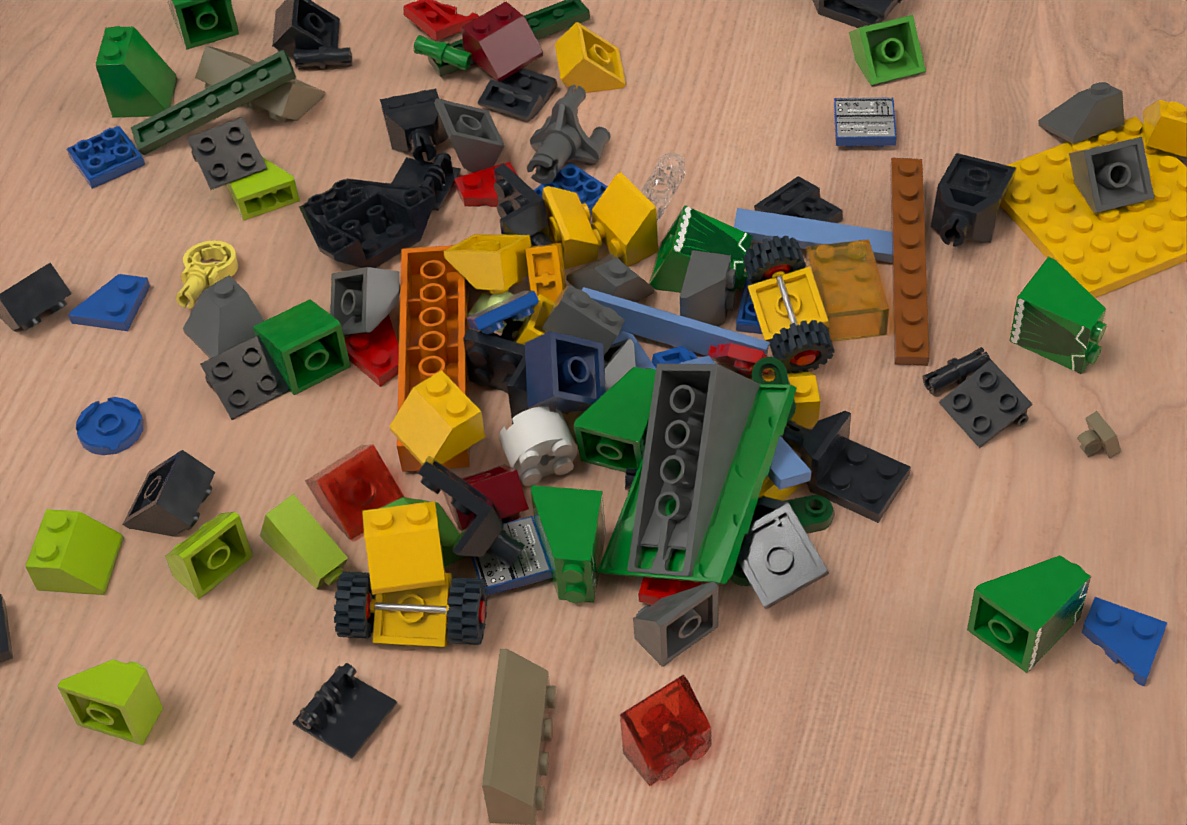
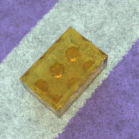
[805,239,889,342]

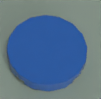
[76,397,143,455]

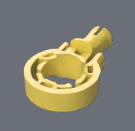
[176,241,238,309]

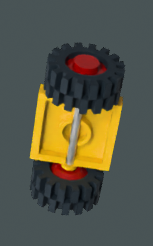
[743,236,835,373]
[334,572,487,647]

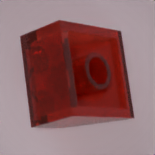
[305,444,404,540]
[620,675,711,787]

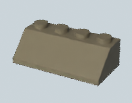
[195,46,325,122]
[482,649,556,825]

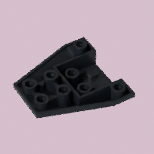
[299,178,436,268]

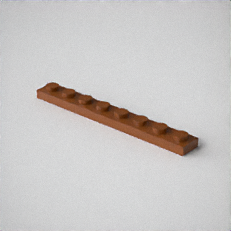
[890,157,929,366]

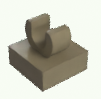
[1077,411,1121,458]

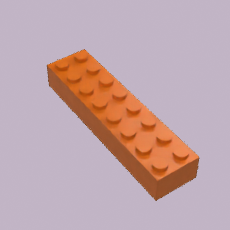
[397,245,470,472]

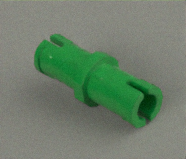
[413,35,472,71]

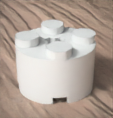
[499,406,578,486]

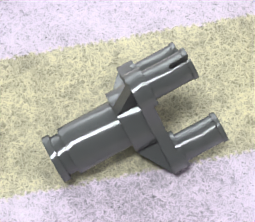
[527,85,611,184]

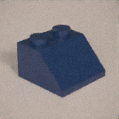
[525,331,606,413]

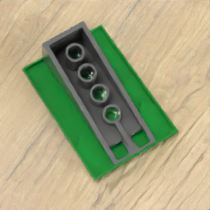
[597,364,797,585]

